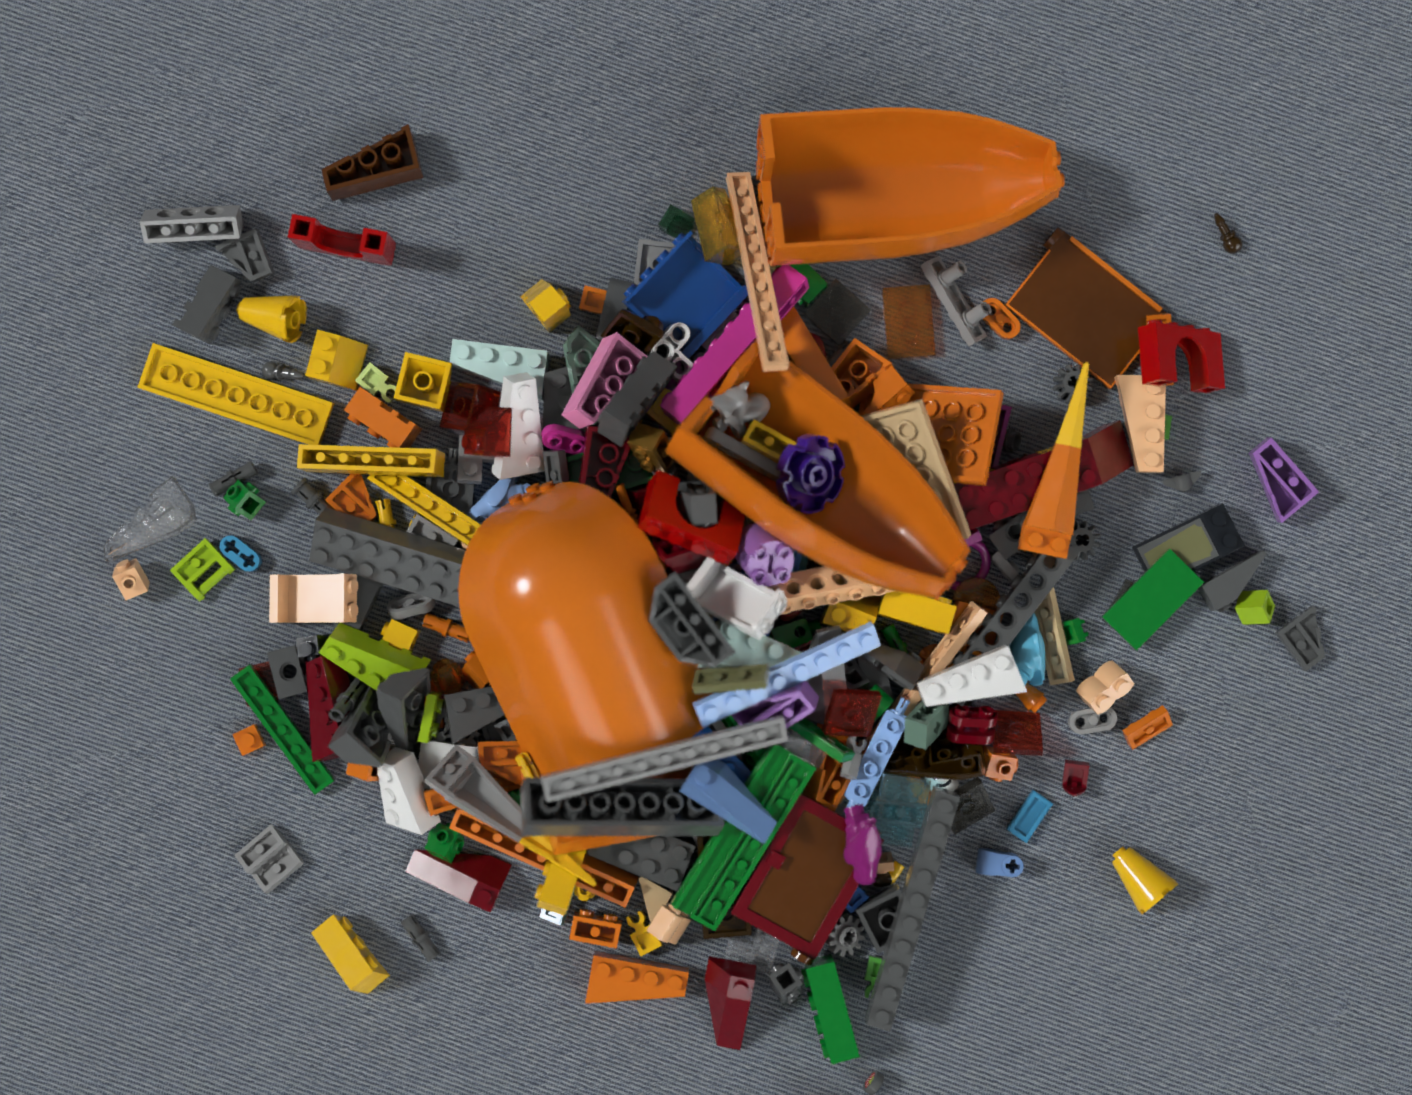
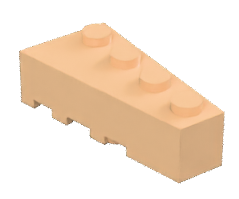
[1114,375,1166,473]

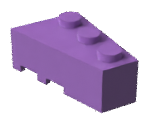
[1249,437,1319,523]
[731,681,819,729]

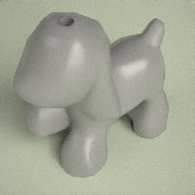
[710,381,770,439]

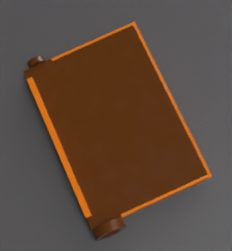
[1005,227,1166,389]

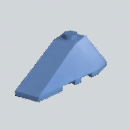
[680,759,777,844]

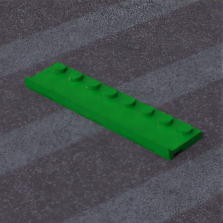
[671,744,816,931]

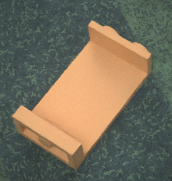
[269,574,359,623]

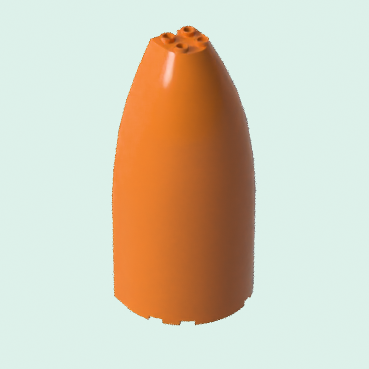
[756,107,1065,266]
[666,339,970,600]

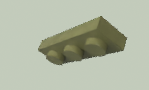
[692,664,770,694]

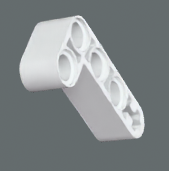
[649,322,693,382]

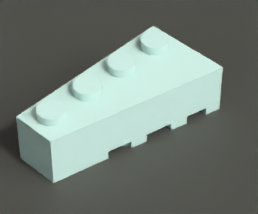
[449,339,550,401]

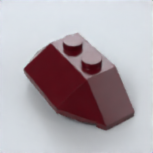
[651,523,712,574]

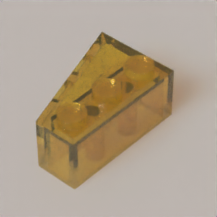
[691,186,741,265]

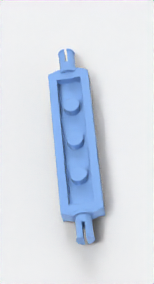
[843,697,910,815]

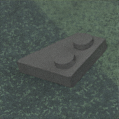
[215,229,275,282]

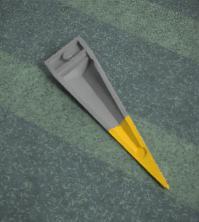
[425,744,596,886]

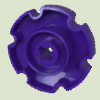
[776,434,845,513]

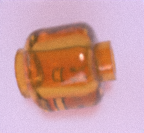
[430,659,466,695]

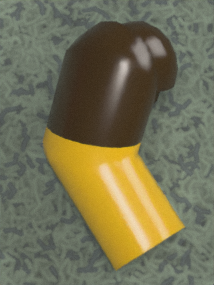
[874,861,905,887]

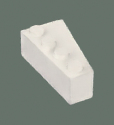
[491,372,545,480]
[916,645,1027,707]

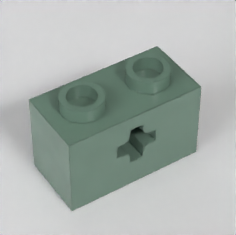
[904,701,949,750]

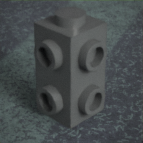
[769,963,804,1005]

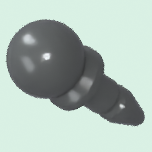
[262,361,304,381]

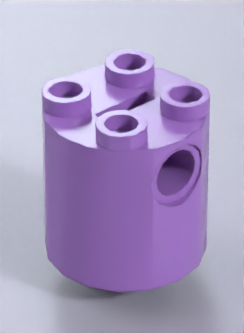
[734,523,794,587]

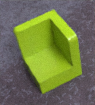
[1235,590,1275,625]

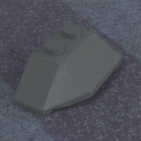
[649,572,735,667]

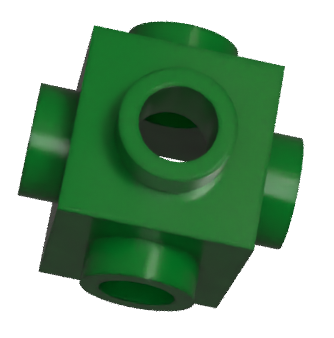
[223,480,266,520]
[425,822,464,863]

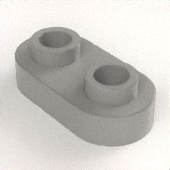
[387,593,436,620]
[1068,708,1117,734]

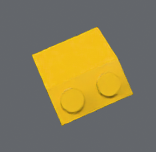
[305,330,368,391]
[394,352,452,413]

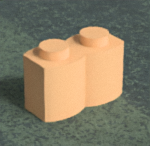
[1076,660,1134,714]
[647,903,692,945]

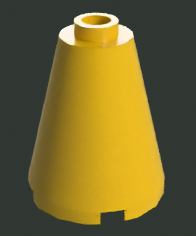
[236,295,307,343]
[1112,846,1178,915]

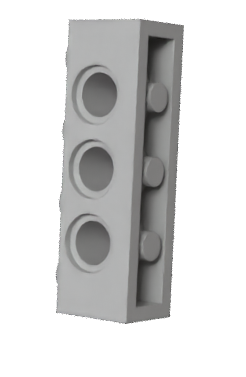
[139,205,244,243]

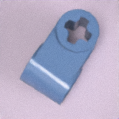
[975,848,1024,877]

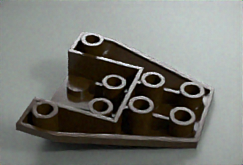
[884,700,986,780]

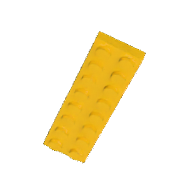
[137,343,334,445]

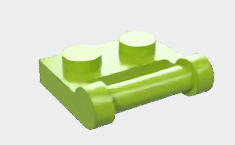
[170,538,236,602]

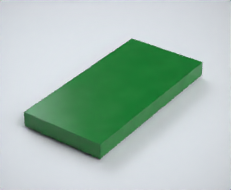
[1101,549,1204,651]

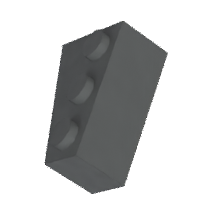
[444,687,505,745]

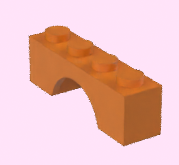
[859,365,915,416]

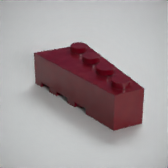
[579,426,630,498]

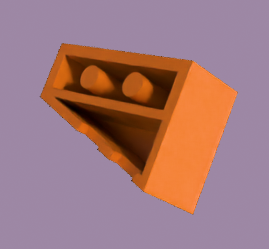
[344,387,422,448]

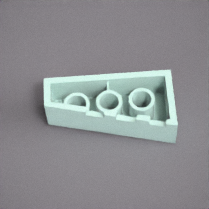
[698,619,802,669]

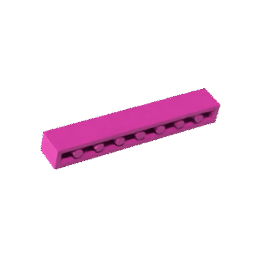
[660,265,809,426]

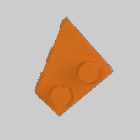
[325,474,377,521]
[477,741,525,786]

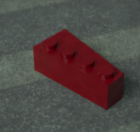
[306,656,353,762]

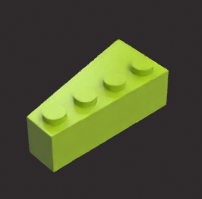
[319,623,431,690]

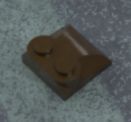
[601,309,664,355]

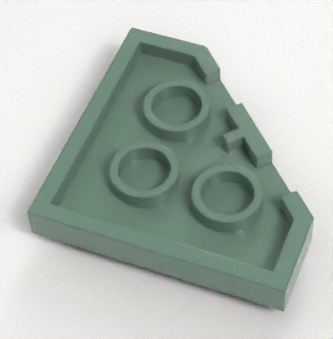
[563,325,600,425]

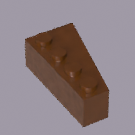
[321,124,424,201]

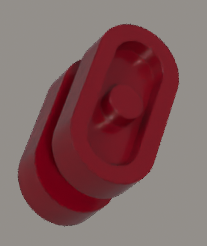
[946,704,998,745]

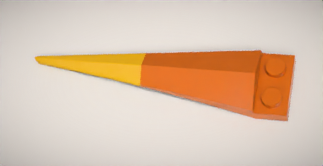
[1018,362,1089,559]

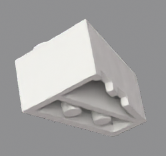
[377,747,441,835]

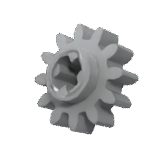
[825,912,865,957]

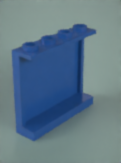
[622,231,748,359]

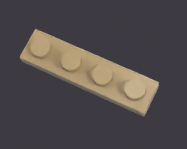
[1034,587,1075,685]

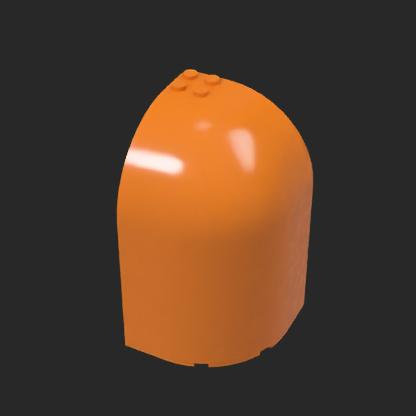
[458,481,716,776]

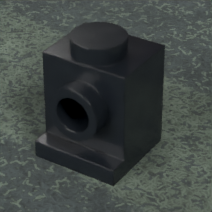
[295,634,330,661]

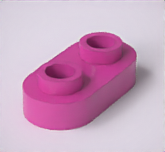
[541,424,585,455]

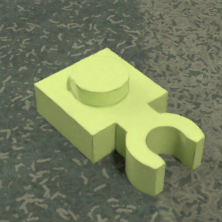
[355,362,396,403]

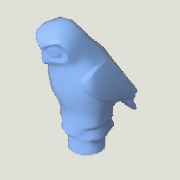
[467,476,530,524]

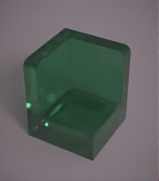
[658,204,695,239]

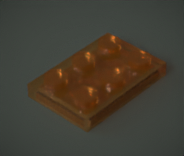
[882,284,936,360]

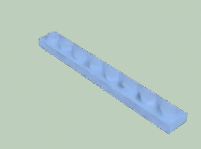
[693,622,881,728]

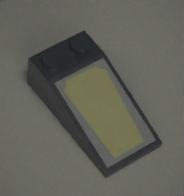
[1132,503,1245,573]

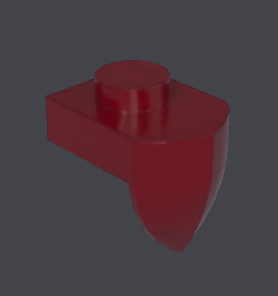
[1062,759,1089,797]

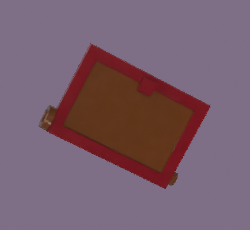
[730,793,884,966]

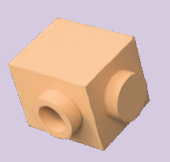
[112,558,150,600]

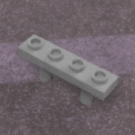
[920,256,992,347]

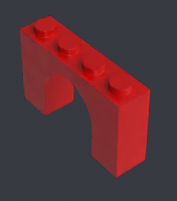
[288,214,396,266]
[1138,319,1225,393]
[638,470,745,565]

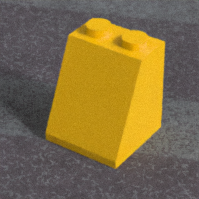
[819,584,880,633]

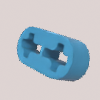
[220,535,262,572]

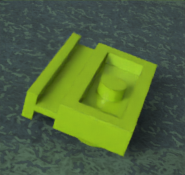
[418,691,444,743]

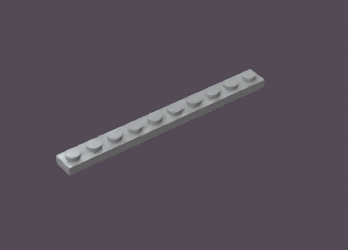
[540,715,788,802]

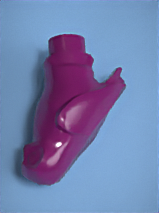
[844,804,882,885]

